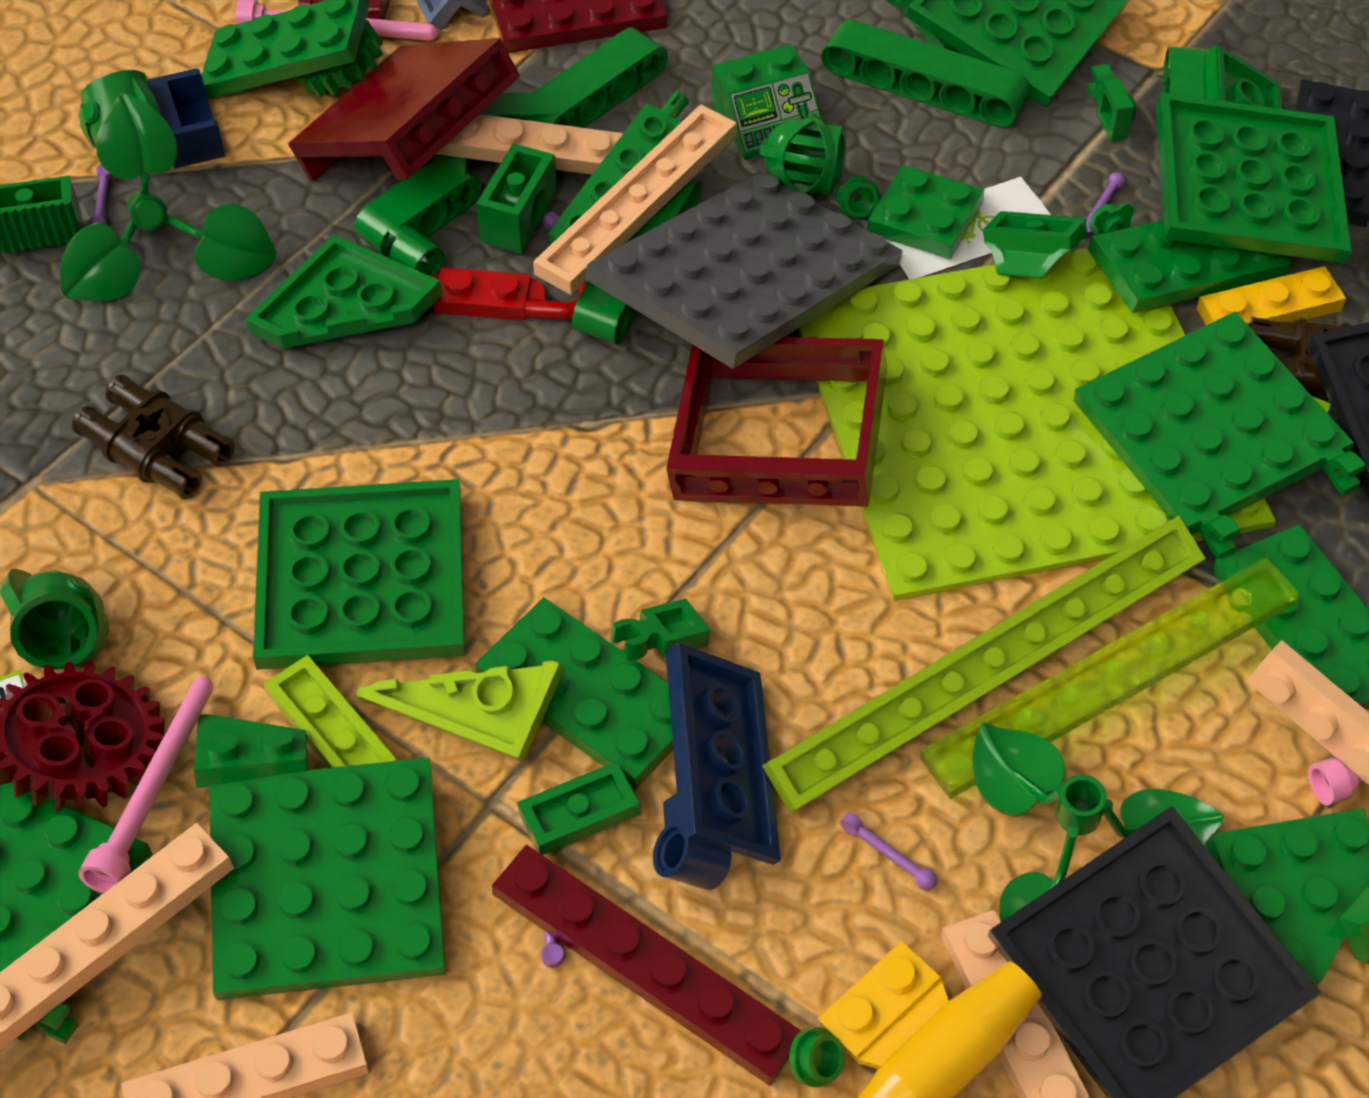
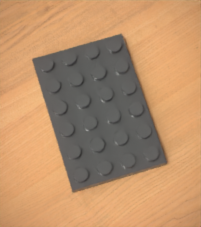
[585,171,903,369]

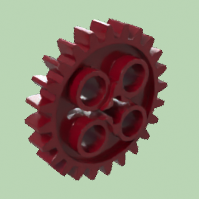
[0,661,165,812]

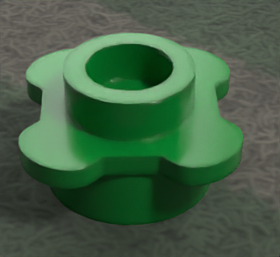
[1089,203,1134,235]

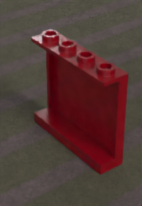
[288,38,520,180]

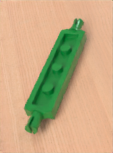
[548,90,689,245]

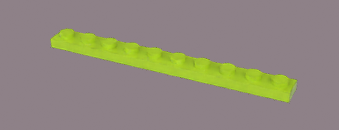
[762,516,1206,813]

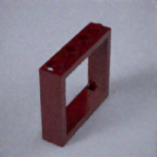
[666,337,887,507]

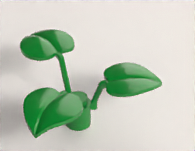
[60,94,277,302]
[972,722,1224,922]

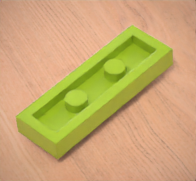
[263,655,398,768]

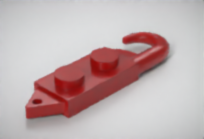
[431,267,587,321]

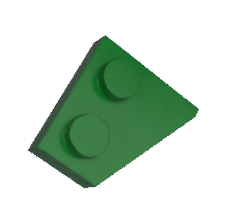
[194,714,308,788]

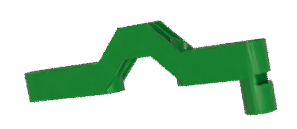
[354,27,668,276]

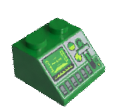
[711,43,821,160]

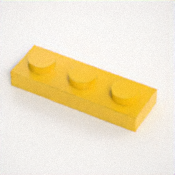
[1196,266,1346,326]

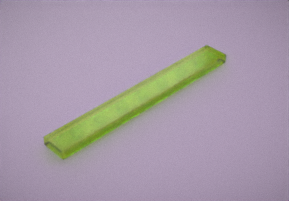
[920,557,1299,799]

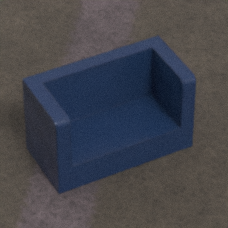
[150,68,226,169]

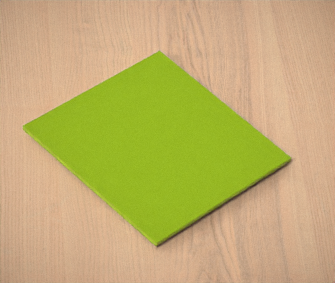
[798,248,1276,601]

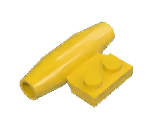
[817,941,1042,1098]

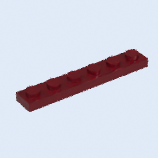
[492,844,801,1086]

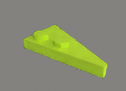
[356,661,564,763]

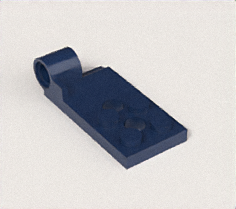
[653,642,781,890]

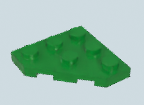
[245,234,443,348]
[1205,808,1369,987]

